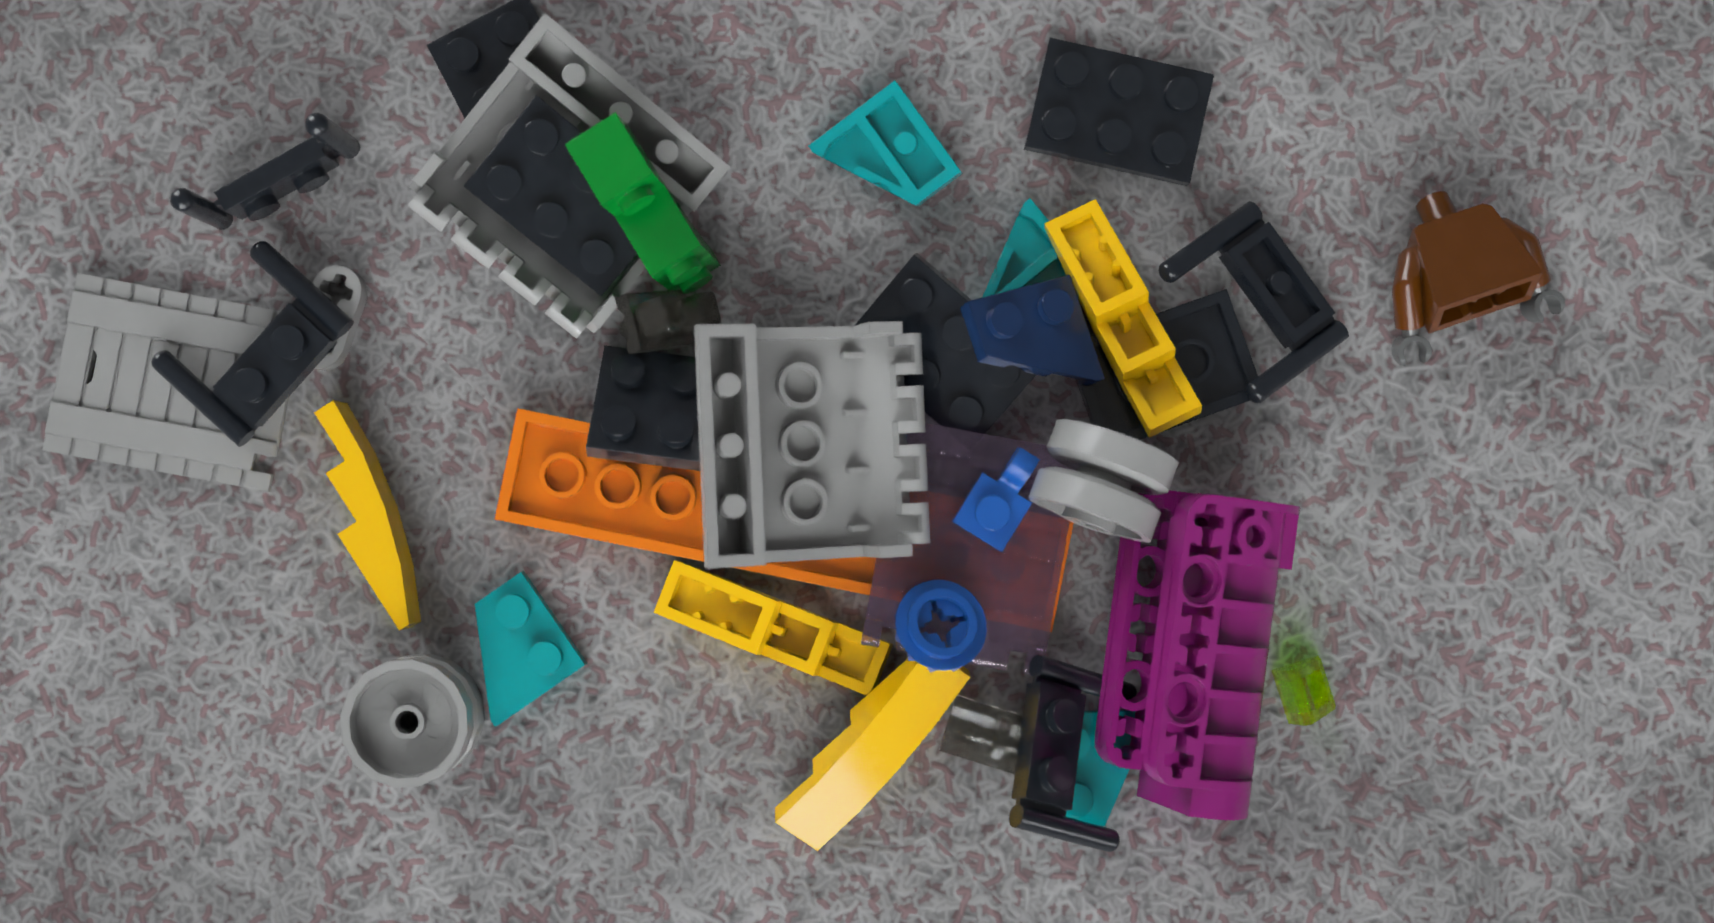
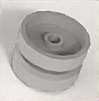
[1029,419,1179,543]
[340,653,484,788]

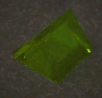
[1271,655,1336,726]

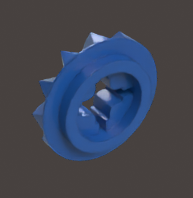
[894,580,987,672]

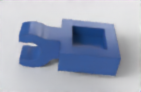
[952,447,1040,552]

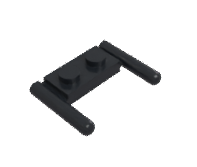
[170,113,360,230]
[1158,201,1349,403]
[151,241,354,447]
[1009,654,1137,852]

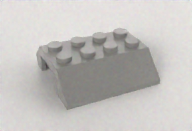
[408,13,730,338]
[694,321,930,569]

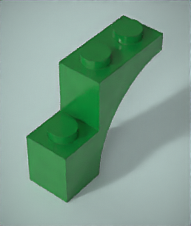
[565,112,721,294]

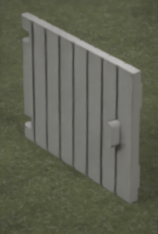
[42,273,289,492]

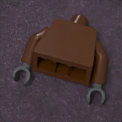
[1391,191,1565,366]

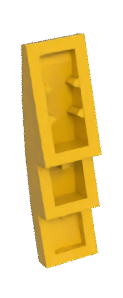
[1044,199,1202,438]
[314,400,421,631]
[653,560,893,695]
[775,658,970,851]

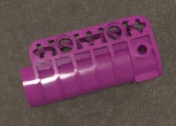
[1094,490,1300,820]

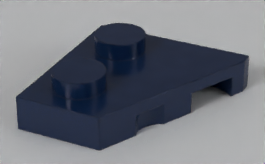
[960,275,1105,386]

